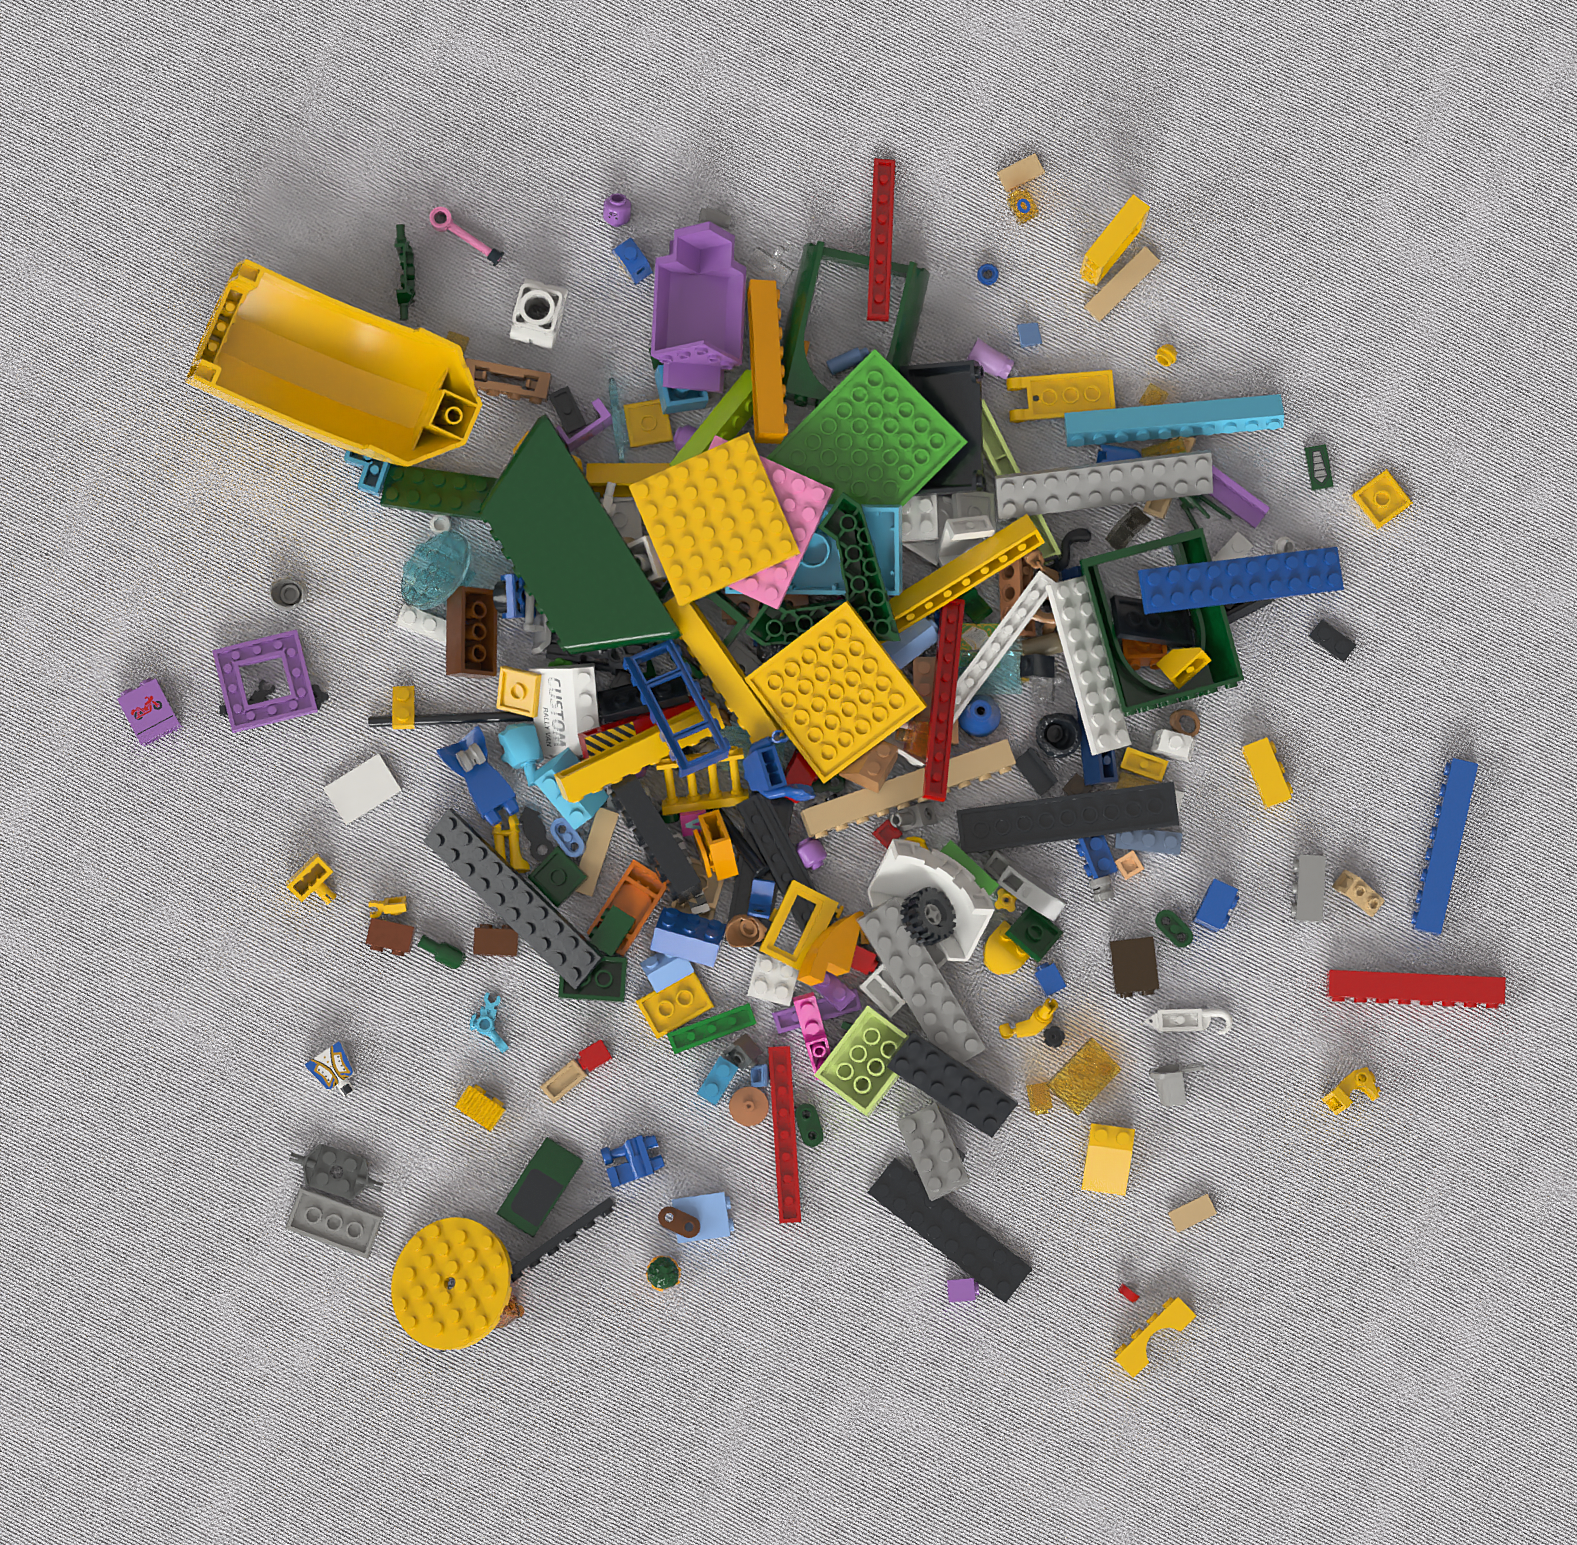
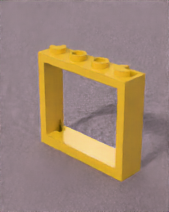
[1080,194,1150,286]

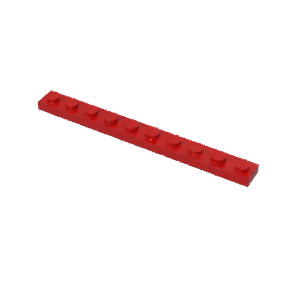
[922,598,965,802]

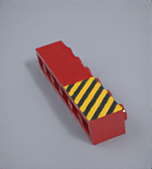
[577,695,705,759]

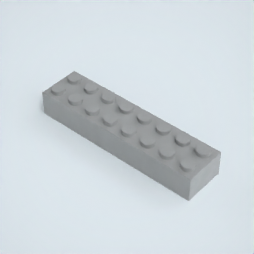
[856,897,986,1063]

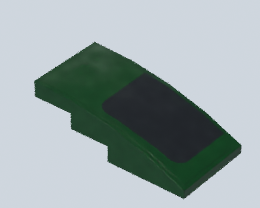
[496,1137,583,1238]

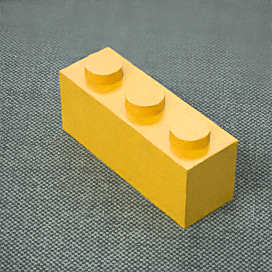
[1241,737,1293,809]

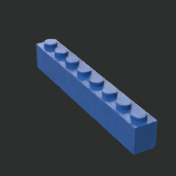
[1410,758,1478,936]

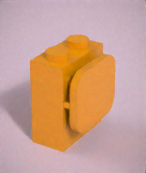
[692,809,739,881]

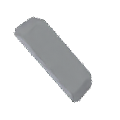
[523,591,551,655]

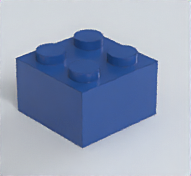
[1193,878,1240,932]

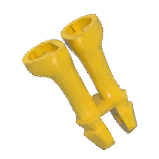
[491,813,530,874]

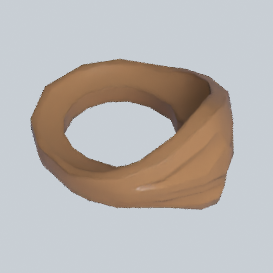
[1170,709,1200,737]

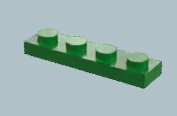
[667,1003,757,1055]

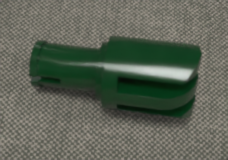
[417,935,466,969]

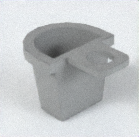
[1149,1062,1204,1106]

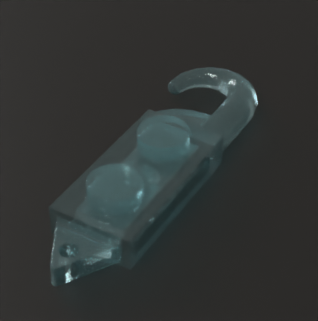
[608,377,629,463]

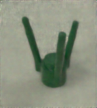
[1179,494,1232,529]

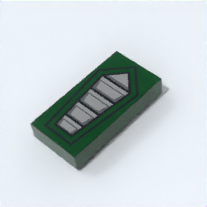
[1304,444,1334,491]

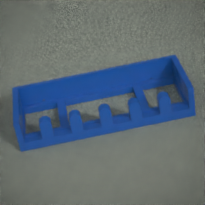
[623,640,731,778]

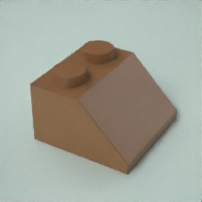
[839,740,898,793]

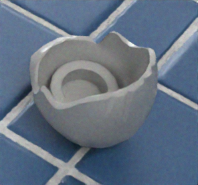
[268,578,308,611]

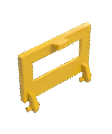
[759,880,844,971]

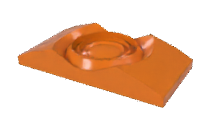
[586,859,667,956]

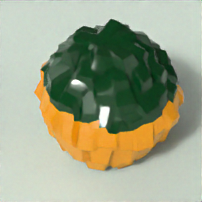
[646,1256,681,1291]

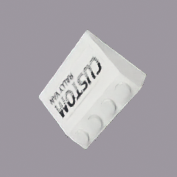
[529,663,600,755]

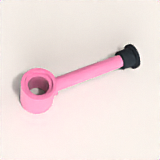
[430,206,504,267]

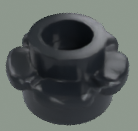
[1043,1026,1065,1048]

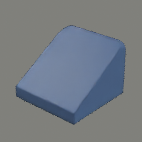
[1016,322,1042,348]

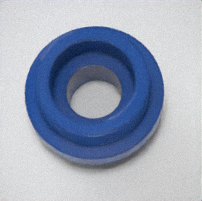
[977,263,999,285]

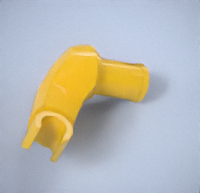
[999,998,1058,1039]

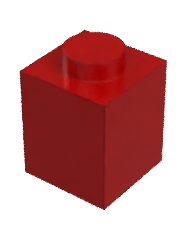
[851,945,879,976]
[577,1039,613,1072]

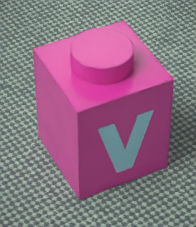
[680,809,706,837]

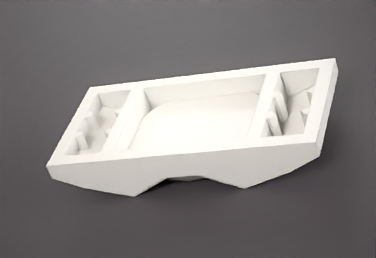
[859,943,948,1018]

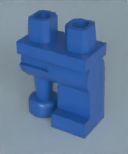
[601,1135,665,1188]

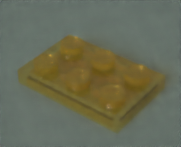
[1046,1038,1122,1116]

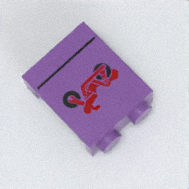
[556,398,613,452]
[117,678,182,747]

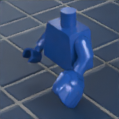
[742,730,816,801]

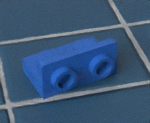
[1075,836,1118,880]

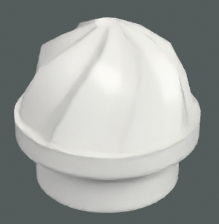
[1272,536,1295,554]

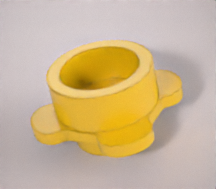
[994,888,1017,912]

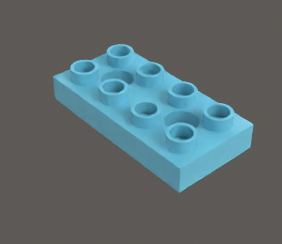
[725,504,902,595]

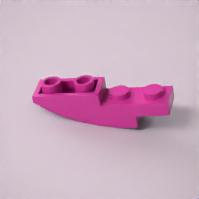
[793,992,831,1080]

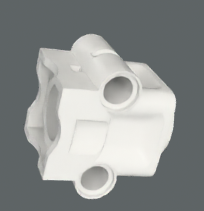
[510,278,568,349]

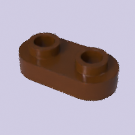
[658,1206,700,1238]

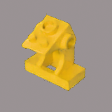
[1321,1067,1381,1115]

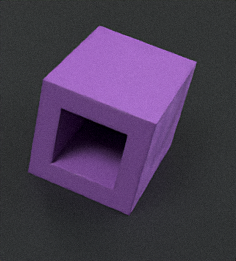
[947,1278,979,1303]

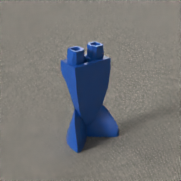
[436,725,519,827]

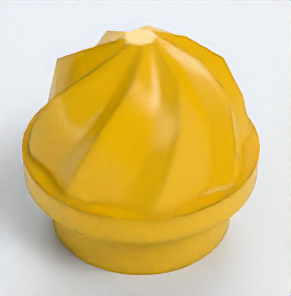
[1155,344,1178,367]

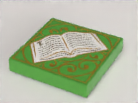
[959,623,1001,668]

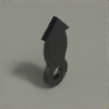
[519,806,554,862]

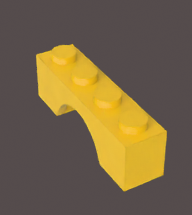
[1114,1297,1196,1378]

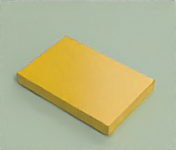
[636,971,714,1039]

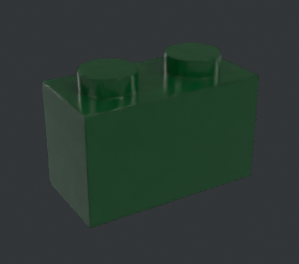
[588,905,636,957]

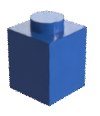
[1034,962,1066,997]

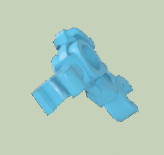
[470,992,509,1053]

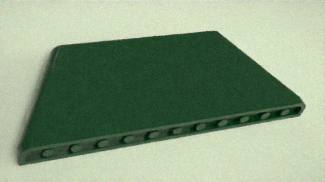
[478,414,683,654]

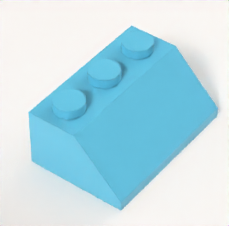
[534,747,609,830]

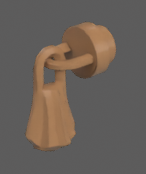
[1024,548,1059,582]

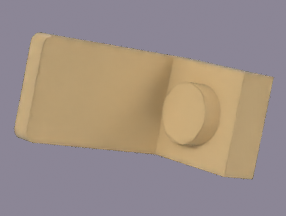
[1332,870,1385,917]

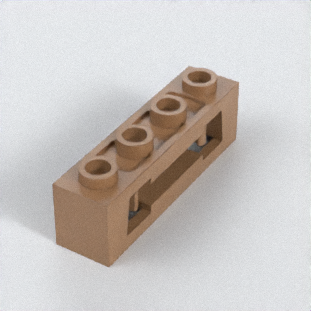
[465,358,552,405]

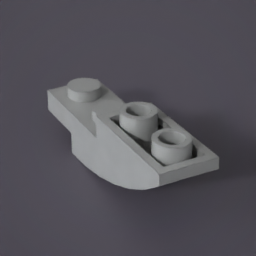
[983,850,1067,921]

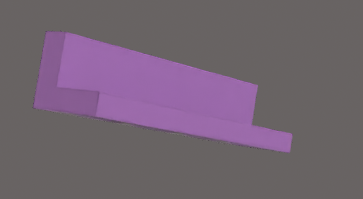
[1208,465,1270,529]

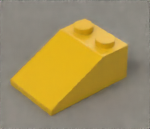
[1081,1123,1135,1196]

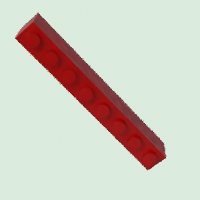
[1326,970,1506,1009]

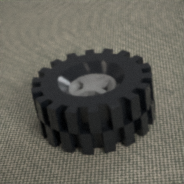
[900,887,956,946]

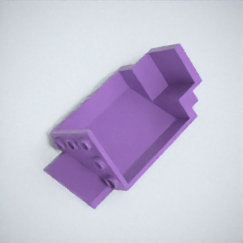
[651,221,746,393]

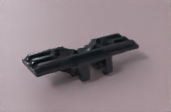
[546,632,649,676]

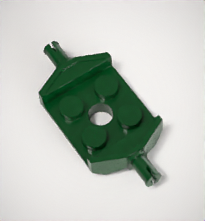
[394,224,416,321]

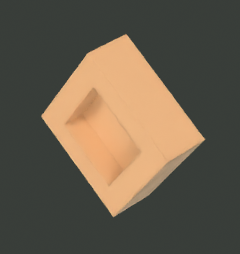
[1114,851,1144,881]

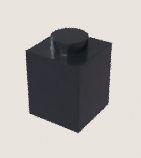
[1019,654,1055,680]

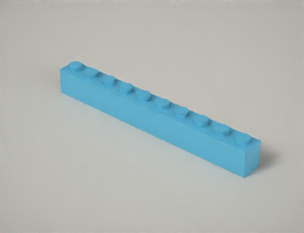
[1064,394,1284,447]

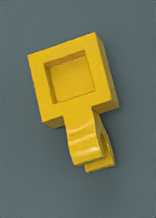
[368,896,407,918]

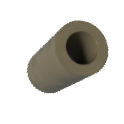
[1021,631,1064,656]

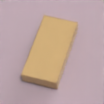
[997,153,1045,193]
[540,1058,588,1104]
[1168,1194,1217,1233]

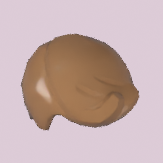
[725,914,767,947]

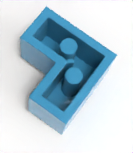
[344,450,391,497]

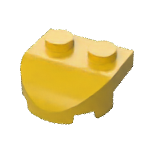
[982,920,1030,975]

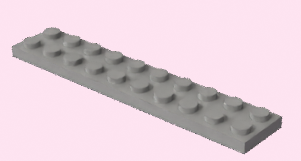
[995,449,1213,519]

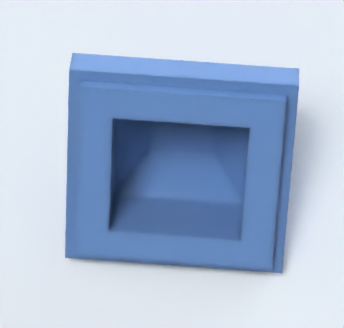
[750,1064,770,1087]

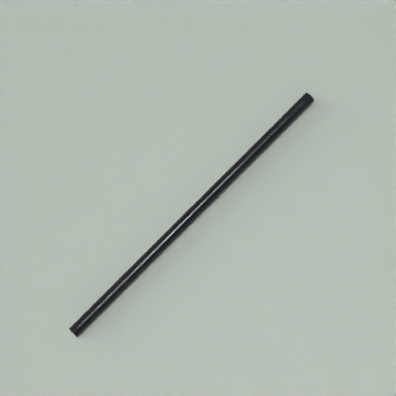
[368,708,603,727]

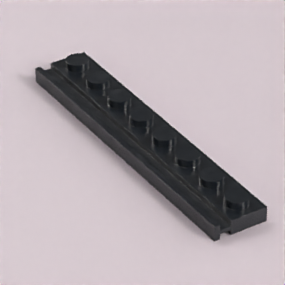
[735,792,833,933]
[511,1197,616,1282]

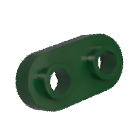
[1155,910,1193,948]
[795,1103,823,1147]

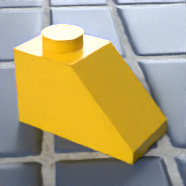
[1156,647,1211,689]

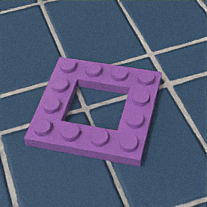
[212,629,318,733]

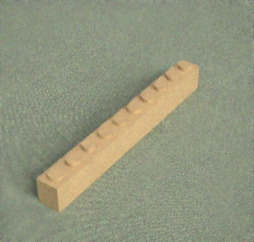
[800,739,1016,839]

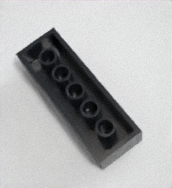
[610,774,702,905]

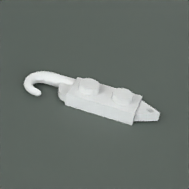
[1144,1008,1233,1035]

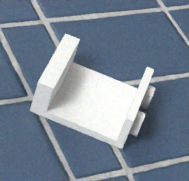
[936,515,994,567]

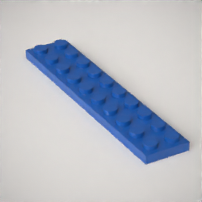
[1138,547,1344,614]

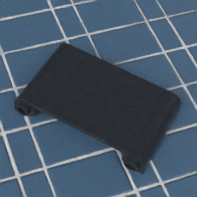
[900,360,986,496]

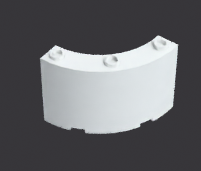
[867,839,995,961]

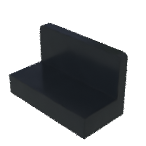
[1015,747,1058,796]

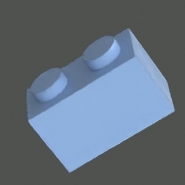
[640,952,694,993]

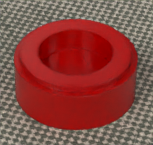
[1118,1283,1140,1303]

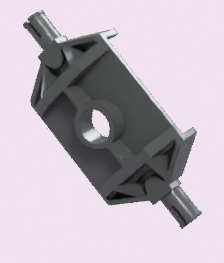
[289,1143,384,1201]

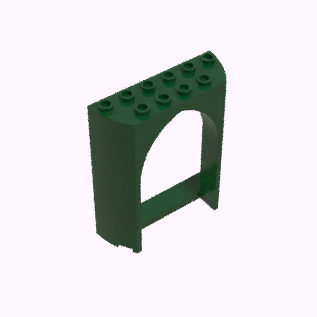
[781,241,930,408]
[1079,528,1244,717]

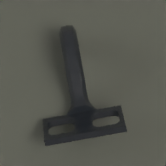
[1037,528,1091,578]

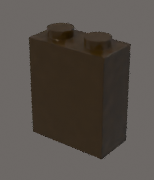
[1108,936,1160,998]

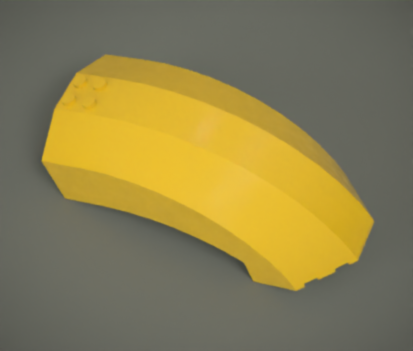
[185,259,483,467]

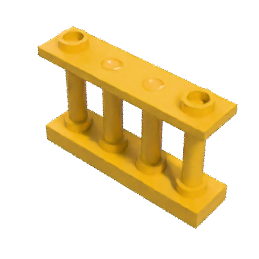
[656,746,749,815]

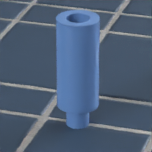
[826,347,869,376]

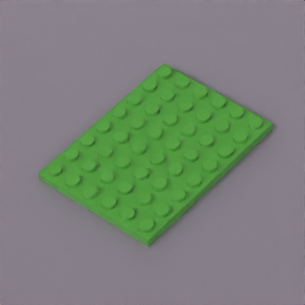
[766,349,968,507]

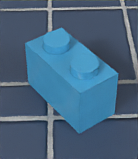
[697,1056,739,1106]

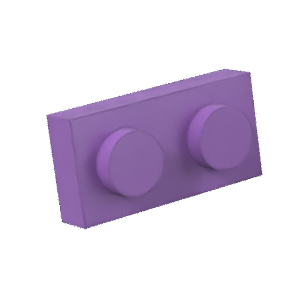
[812,971,856,1012]

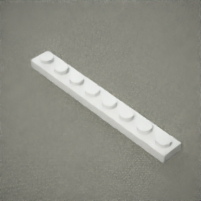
[953,571,1056,724]

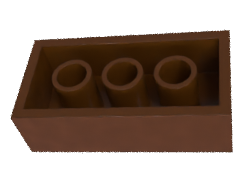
[446,586,497,679]

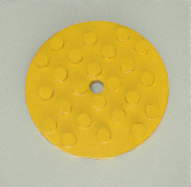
[391,1217,513,1351]

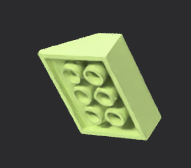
[814,1005,907,1117]

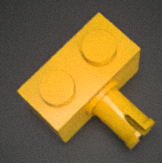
[285,853,337,905]

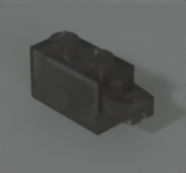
[1105,506,1152,550]

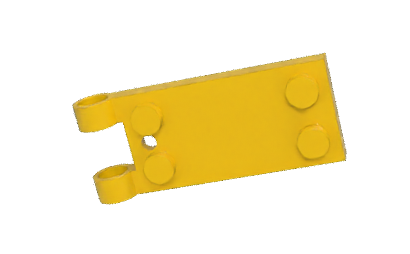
[1006,370,1116,423]

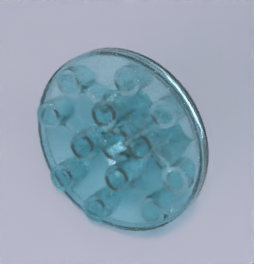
[401,531,476,610]

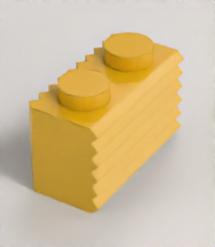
[454,1084,506,1132]

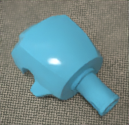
[498,723,544,786]

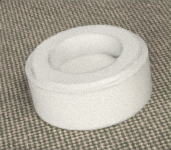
[430,514,452,536]

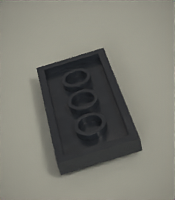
[1110,595,1194,648]
[597,676,690,723]

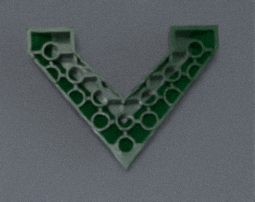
[745,492,901,646]

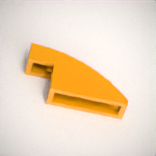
[797,911,864,986]

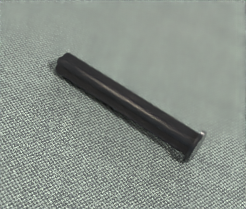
[709,808,770,878]

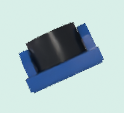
[493,574,536,619]

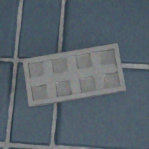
[896,1103,971,1201]

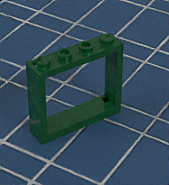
[653,581,752,680]

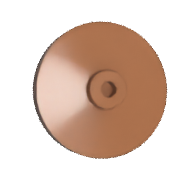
[729,1087,769,1126]

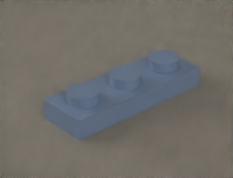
[1114,830,1182,855]

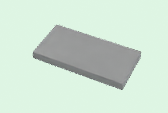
[285,1187,383,1259]

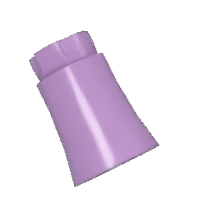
[966,338,1014,379]

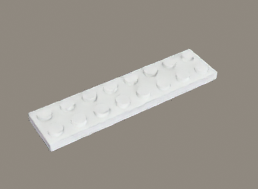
[1046,576,1131,755]

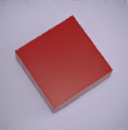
[872,819,903,850]

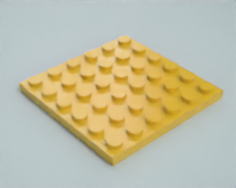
[629,432,801,607]
[744,600,928,783]

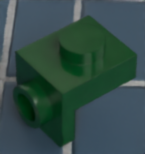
[957,587,993,625]

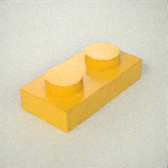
[392,686,415,729]
[1120,747,1169,783]

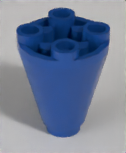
[958,694,1001,738]

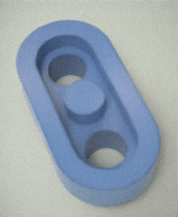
[550,818,586,858]

